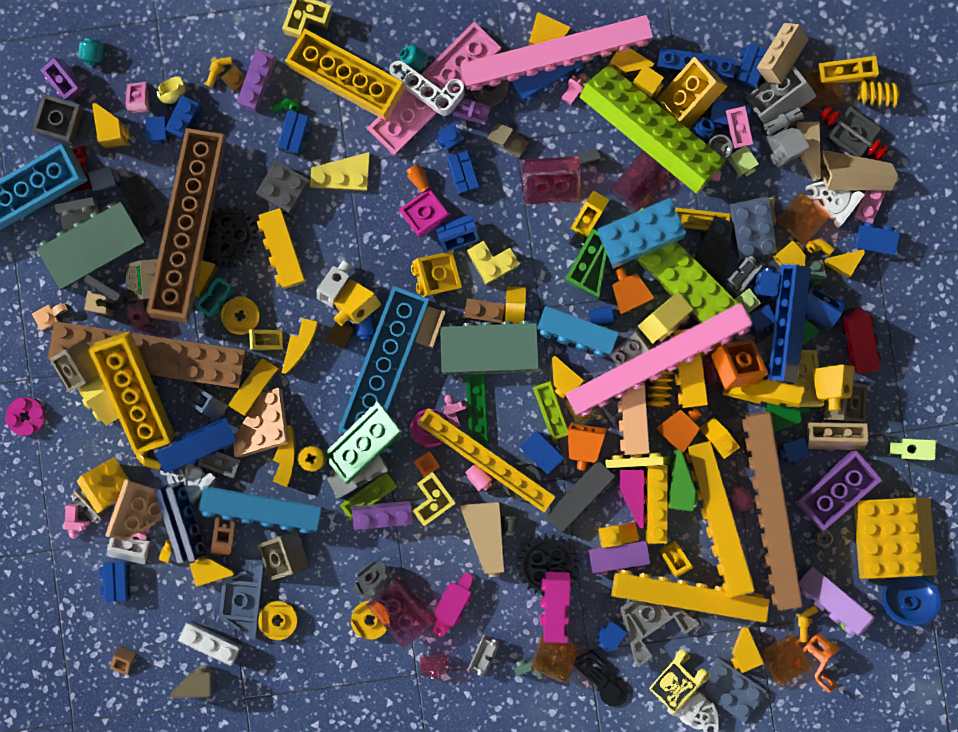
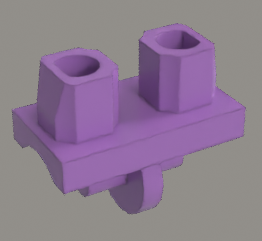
[452,98,491,125]

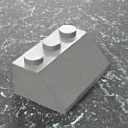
[744,66,816,124]

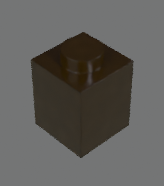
[327,321,355,350]

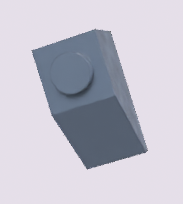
[183,384,228,421]

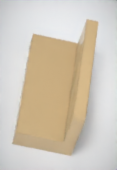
[415,306,446,348]

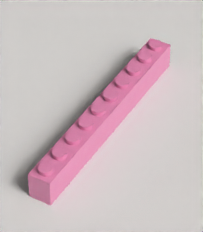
[461,15,653,91]
[566,303,752,417]

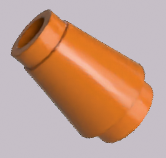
[406,163,431,192]

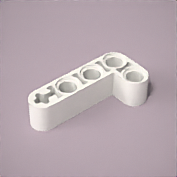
[389,61,465,116]

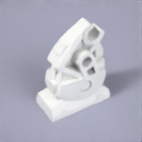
[805,181,865,228]
[160,464,218,506]
[667,690,718,732]

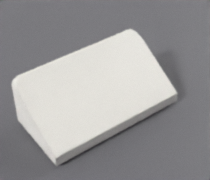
[107,538,150,564]

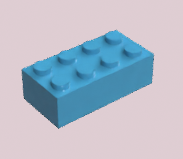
[598,198,686,269]
[537,306,618,359]

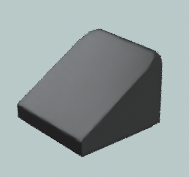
[578,148,601,166]

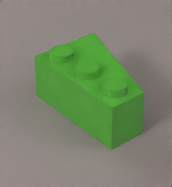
[564,228,607,299]

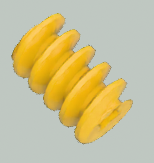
[857,80,900,108]
[646,369,675,408]
[298,446,326,471]

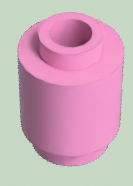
[465,464,493,492]

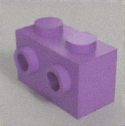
[40,58,86,100]

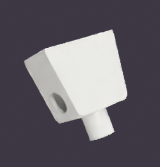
[317,261,352,308]

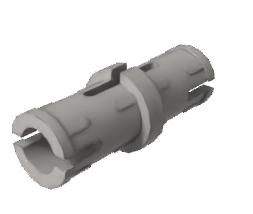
[764,107,804,135]

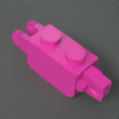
[433,573,473,637]

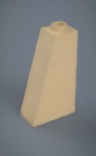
[820,150,898,190]
[461,502,504,577]

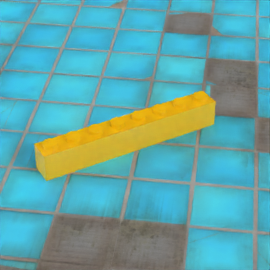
[684,441,754,598]
[611,570,770,623]

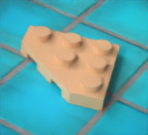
[233,388,289,459]
[106,480,163,542]

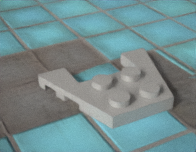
[620,600,700,667]

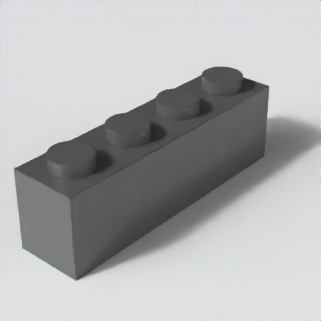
[545,460,615,532]

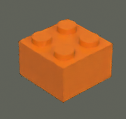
[711,340,768,389]

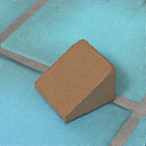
[110,646,136,676]

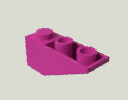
[619,470,647,528]

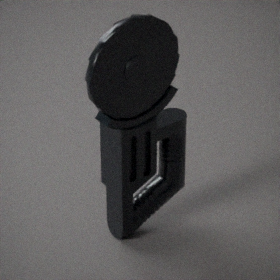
[570,650,628,707]

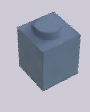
[88,166,120,194]

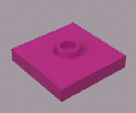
[398,188,451,239]

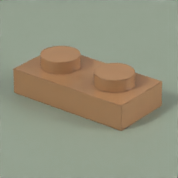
[464,298,505,324]

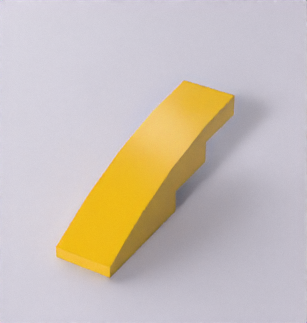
[723,379,805,407]

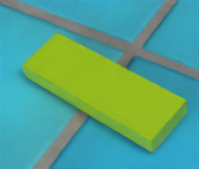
[533,381,568,441]
[340,471,398,521]

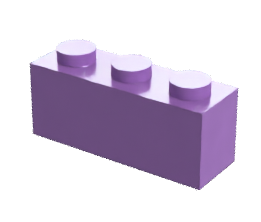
[237,49,276,113]
[352,501,413,530]
[588,540,650,576]

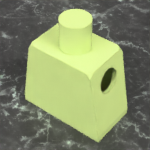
[890,439,936,460]

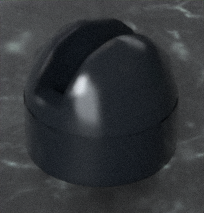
[569,231,585,248]

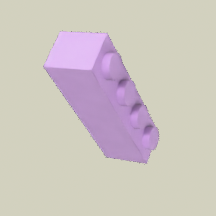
[798,566,874,638]

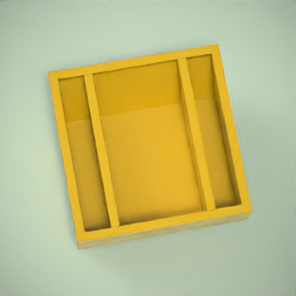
[853,498,937,579]

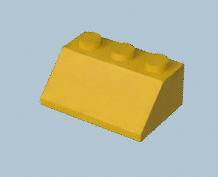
[657,57,728,129]

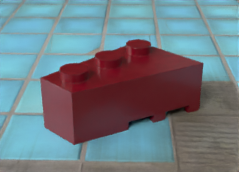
[839,307,882,375]

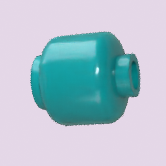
[78,38,104,66]
[399,45,428,73]

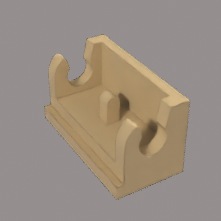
[84,291,114,316]

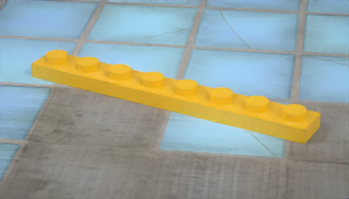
[417,408,555,512]

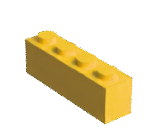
[257,208,306,289]
[670,329,708,408]
[646,465,668,543]

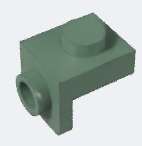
[805,259,827,289]
[513,658,544,680]

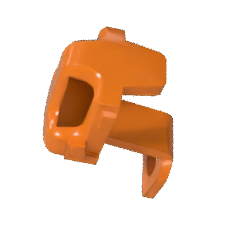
[802,634,840,693]

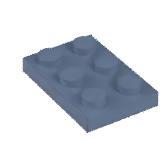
[730,196,777,260]
[697,657,766,723]

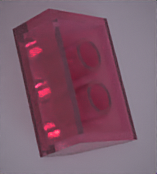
[610,150,673,213]
[521,156,581,204]
[366,576,436,649]

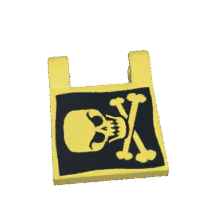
[649,649,710,714]

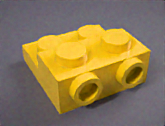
[411,251,462,298]

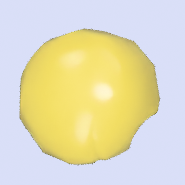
[157,76,186,104]

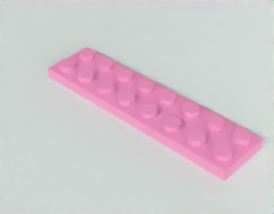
[367,22,501,156]

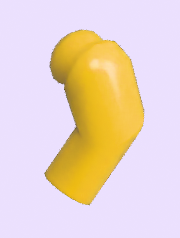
[136,451,161,471]

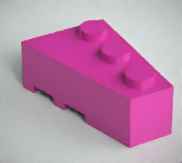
[540,572,570,643]

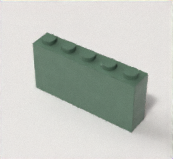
[36,201,146,289]
[440,321,539,376]

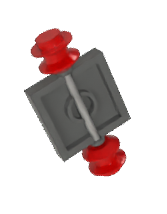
[820,105,889,160]

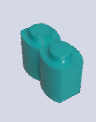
[197,277,234,318]

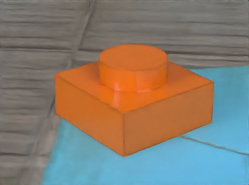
[414,451,440,477]

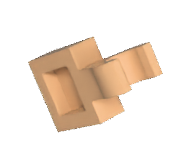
[32,303,68,331]

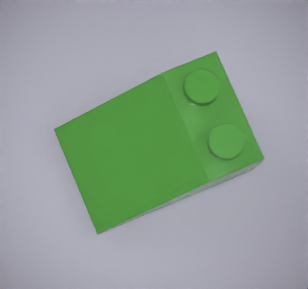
[667,450,698,511]

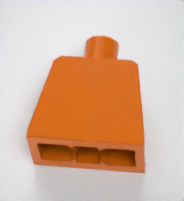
[611,267,654,315]
[654,407,701,454]
[568,423,606,471]

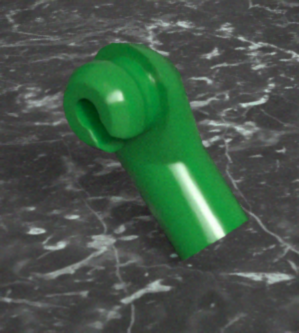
[271,98,300,114]

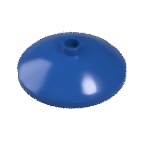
[881,576,941,626]

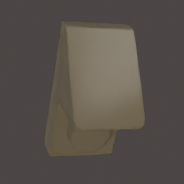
[487,123,529,159]

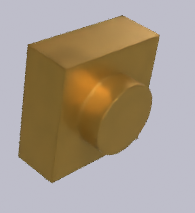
[221,66,246,93]

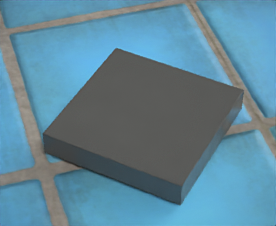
[84,274,128,304]

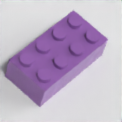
[794,451,882,531]

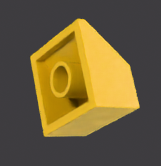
[92,103,130,149]

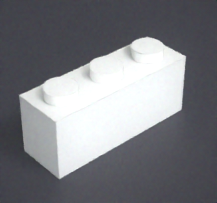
[178,621,242,666]

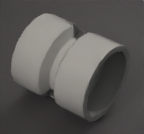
[707,135,733,160]

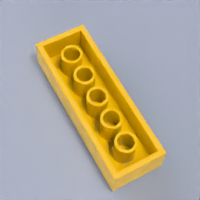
[285,28,405,121]
[89,331,175,454]

